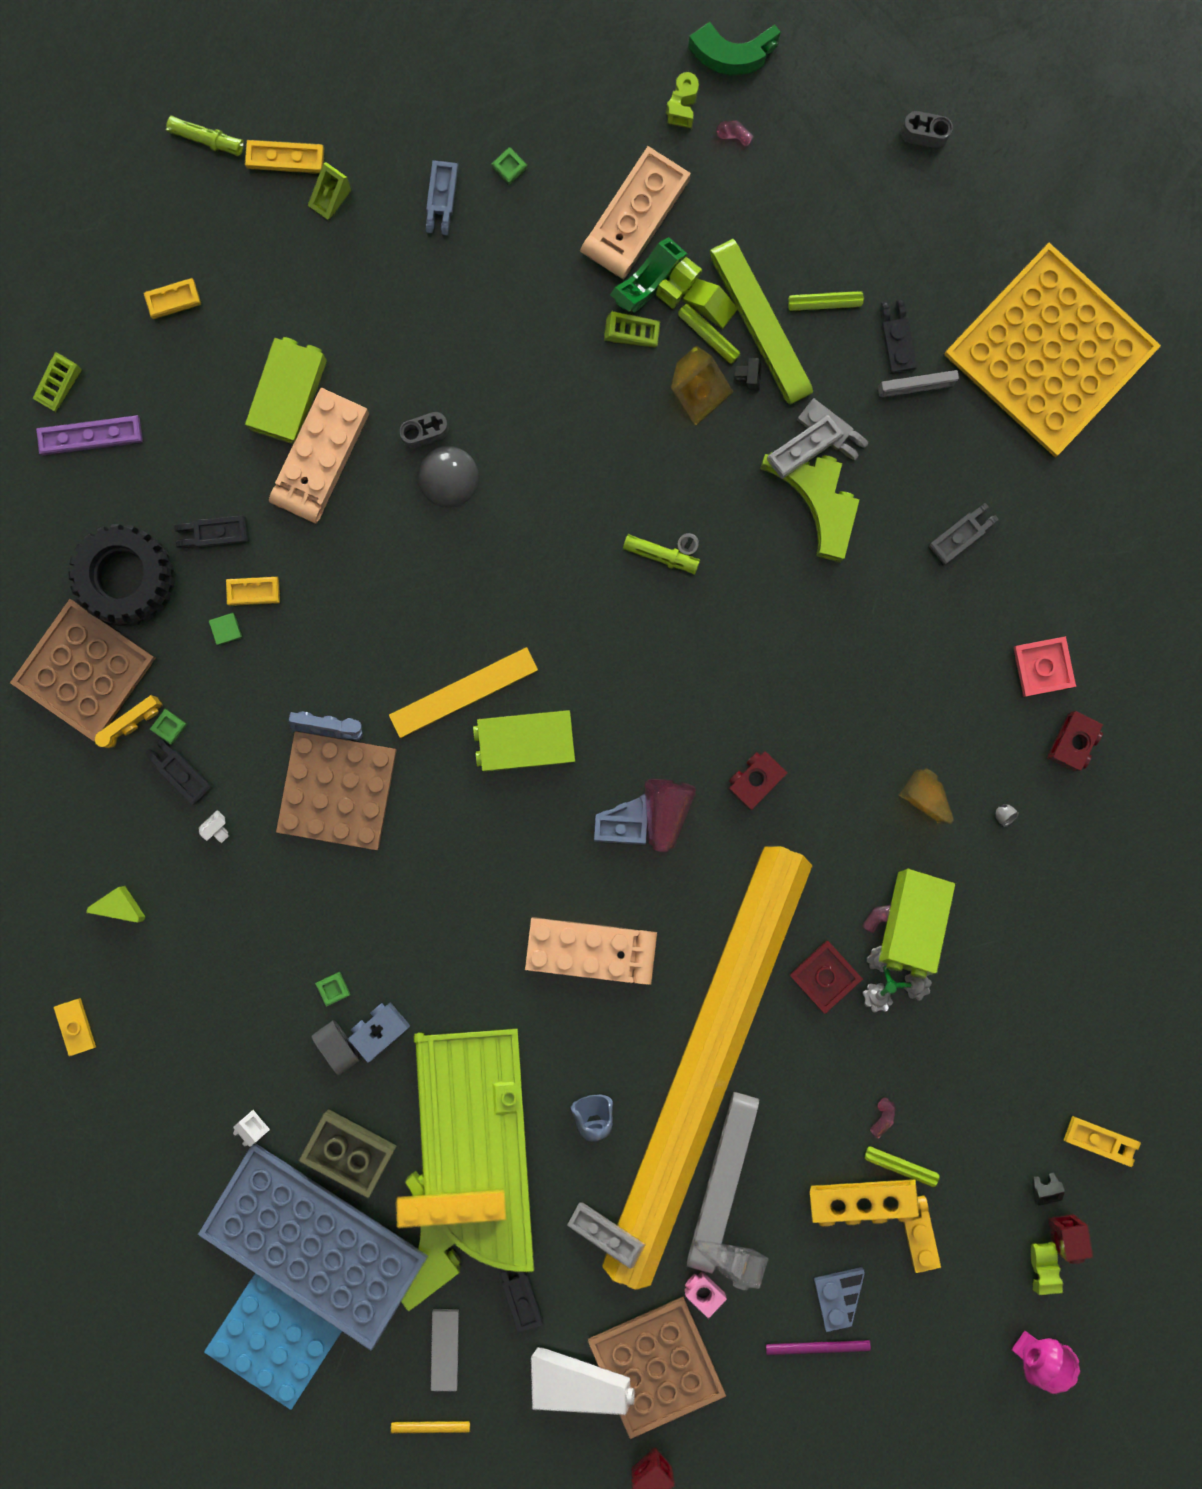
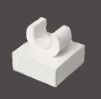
[199,810,229,843]
[233,1110,270,1147]

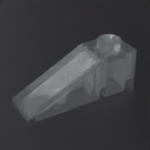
[693,1240,769,1291]

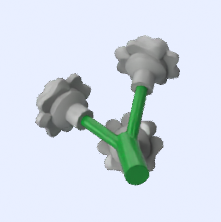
[863,946,932,1013]

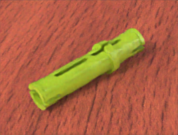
[166,116,244,156]
[623,534,700,575]

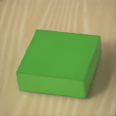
[491,147,527,185]
[209,613,243,646]
[150,709,187,745]
[315,972,351,1007]

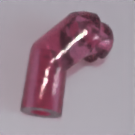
[716,121,754,146]
[862,905,891,933]
[870,1098,896,1138]

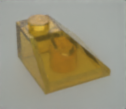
[671,346,733,425]
[899,768,954,824]

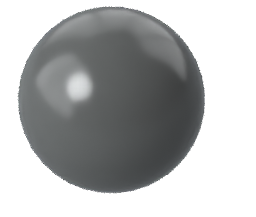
[418,446,479,507]

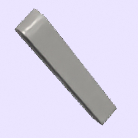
[687,1092,759,1273]

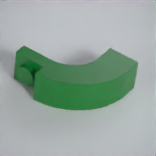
[688,22,781,75]
[610,237,687,313]

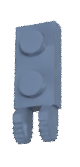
[426,160,459,235]
[289,712,363,742]

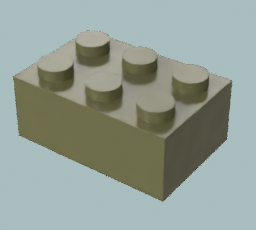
[299,1109,397,1198]

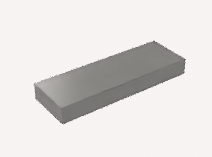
[878,370,959,397]
[766,415,844,479]
[567,1202,645,1268]
[431,1309,459,1391]

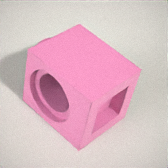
[685,1271,726,1318]

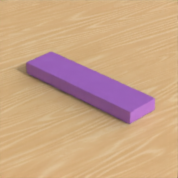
[36,415,143,455]

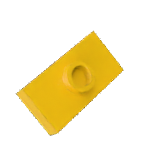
[144,278,201,319]
[226,577,280,606]
[54,998,96,1056]

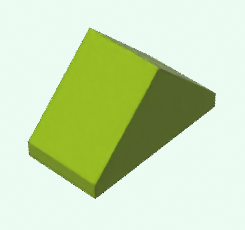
[308,162,352,220]
[682,279,738,330]
[87,886,145,923]

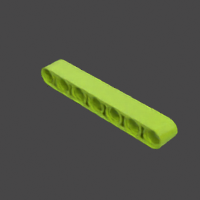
[710,239,813,405]

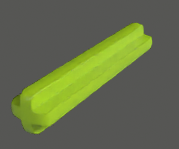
[788,291,864,311]
[678,304,740,364]
[864,1147,939,1187]

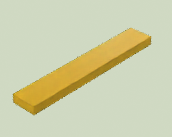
[389,647,538,738]

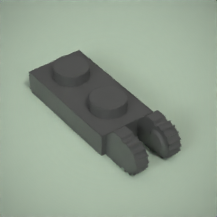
[928,503,999,565]

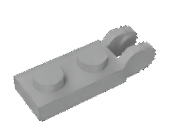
[797,398,868,460]

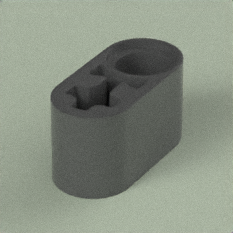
[901,111,953,148]
[399,412,449,448]
[312,1020,361,1076]

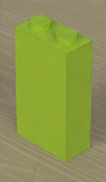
[245,337,327,444]
[473,710,575,772]
[879,869,955,978]

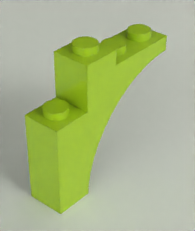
[760,452,860,562]
[401,1171,461,1311]

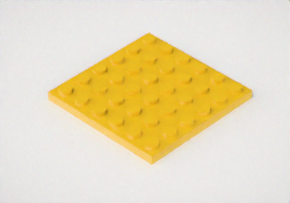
[944,243,1161,457]

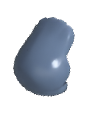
[571,1094,613,1142]

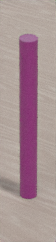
[766,1340,871,1355]

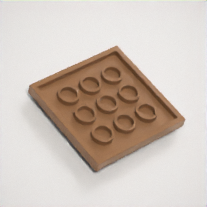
[10,599,156,742]
[276,731,397,850]
[588,1296,726,1439]

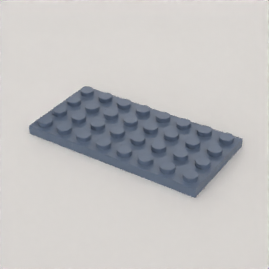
[198,1143,428,1350]

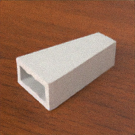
[531,1347,635,1414]

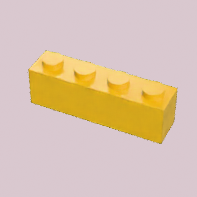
[397,1190,506,1227]

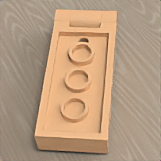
[580,146,691,279]
[269,388,369,524]
[525,917,657,984]

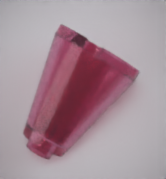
[644,779,696,852]

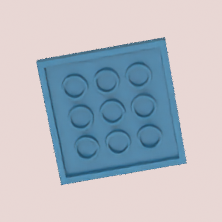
[204,1273,342,1410]

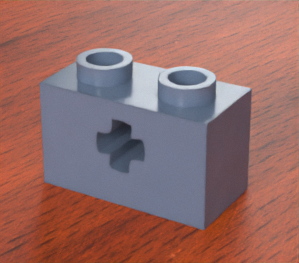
[348,1002,410,1063]

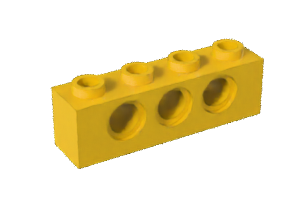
[810,1180,919,1226]

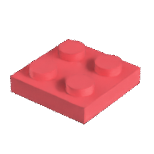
[1013,636,1076,697]

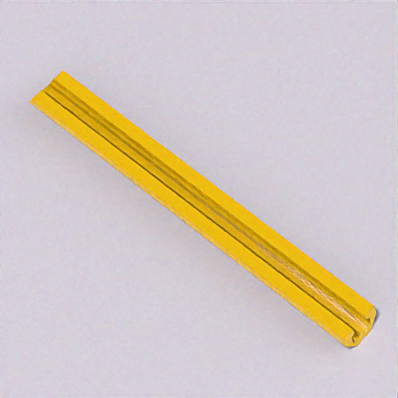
[602,847,813,1290]

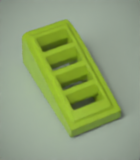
[604,311,660,347]
[33,352,82,412]

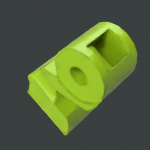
[666,72,699,129]
[656,257,702,309]
[1031,1242,1063,1295]

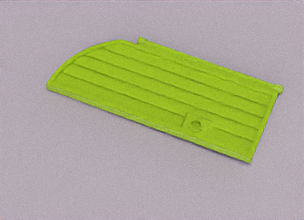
[414,1029,534,1272]

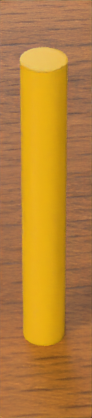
[391,1421,470,1433]

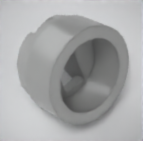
[678,533,699,555]
[996,804,1019,827]

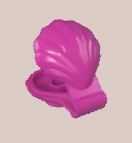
[1012,1331,1080,1394]

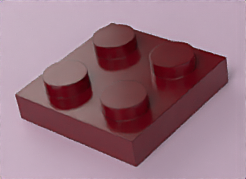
[789,940,863,1014]

